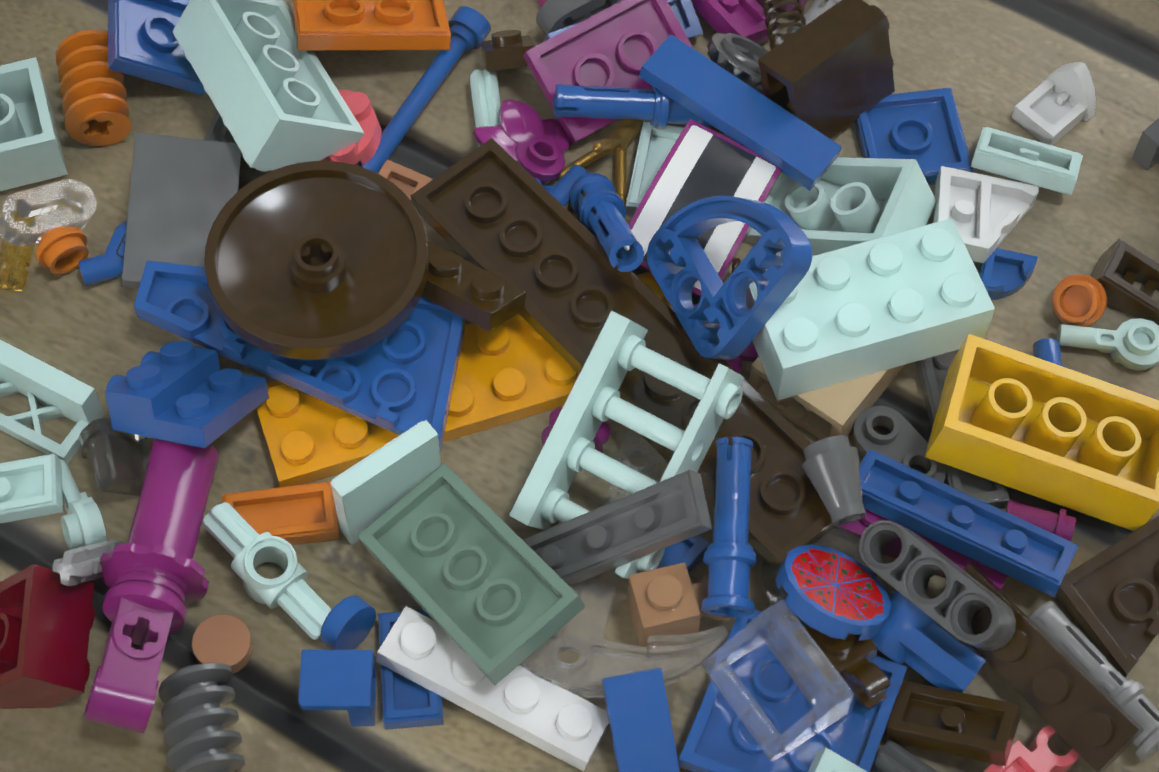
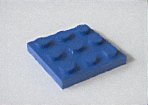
[678,609,907,772]

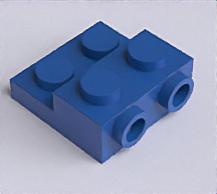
[105,341,269,448]

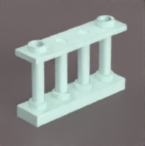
[509,311,744,579]

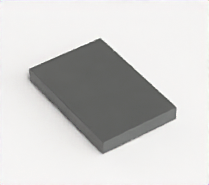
[121,132,241,288]

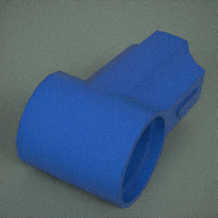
[871,589,986,692]

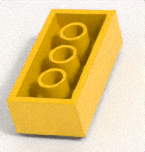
[925,334,1159,531]

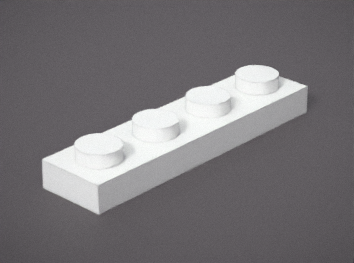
[376,606,609,772]

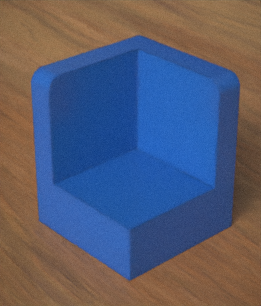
[298,650,378,726]

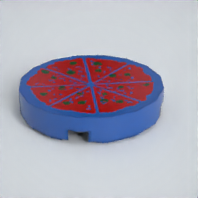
[776,545,891,641]

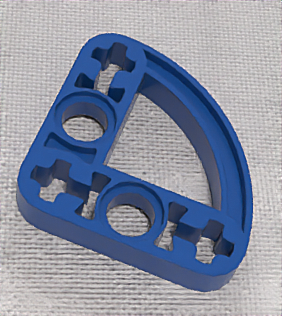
[647,195,812,360]

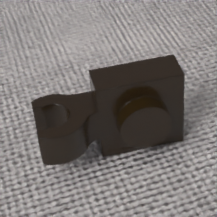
[793,625,890,711]

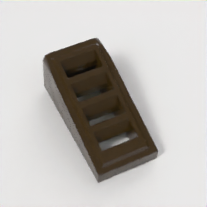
[1091,239,1159,326]

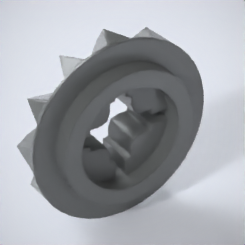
[707,33,768,92]

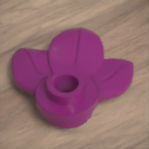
[473,99,570,185]

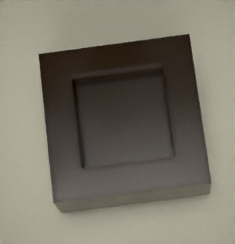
[481,30,535,72]

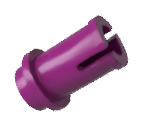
[1006,499,1076,542]

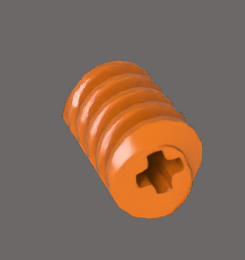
[56,29,131,146]

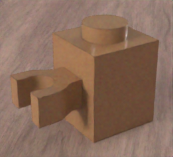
[627,562,733,654]

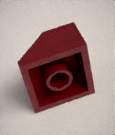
[0,564,95,709]

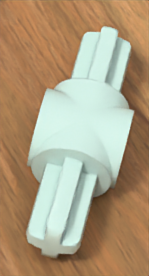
[202,502,332,640]

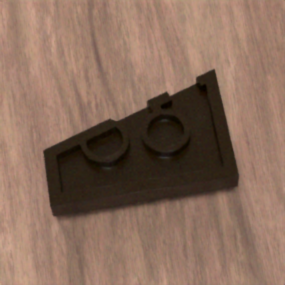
[1055,516,1159,678]

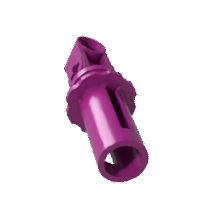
[84,439,219,733]

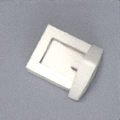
[1011,62,1096,146]

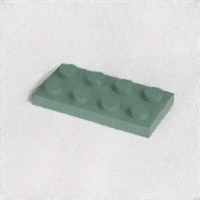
[357,463,585,686]

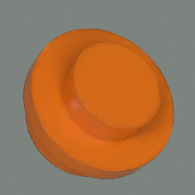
[35,226,89,275]
[1052,274,1107,327]

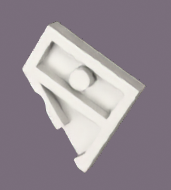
[933,166,1039,263]

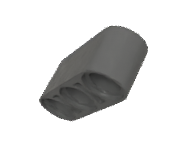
[859,520,1016,651]

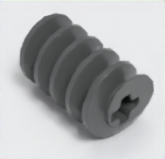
[158,663,245,772]

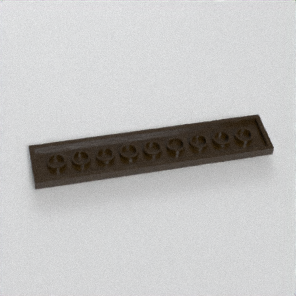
[411,138,864,571]

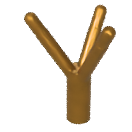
[557,119,647,208]

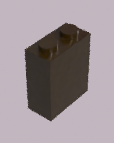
[758,0,895,139]

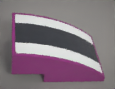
[626,119,781,300]

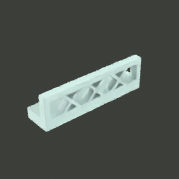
[0,340,105,465]

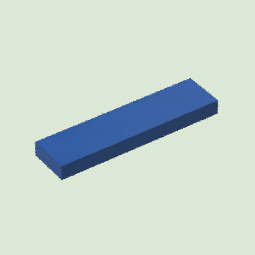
[639,34,842,191]
[859,449,1079,598]

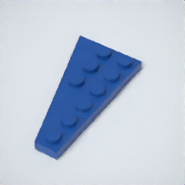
[134,260,467,453]

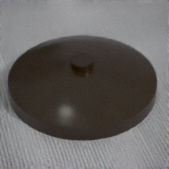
[204,161,429,360]

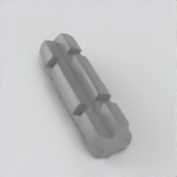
[52,539,124,586]

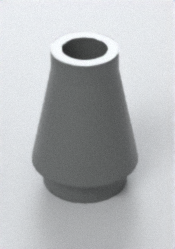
[802,435,867,526]

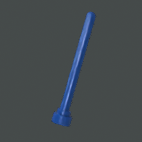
[359,6,491,174]

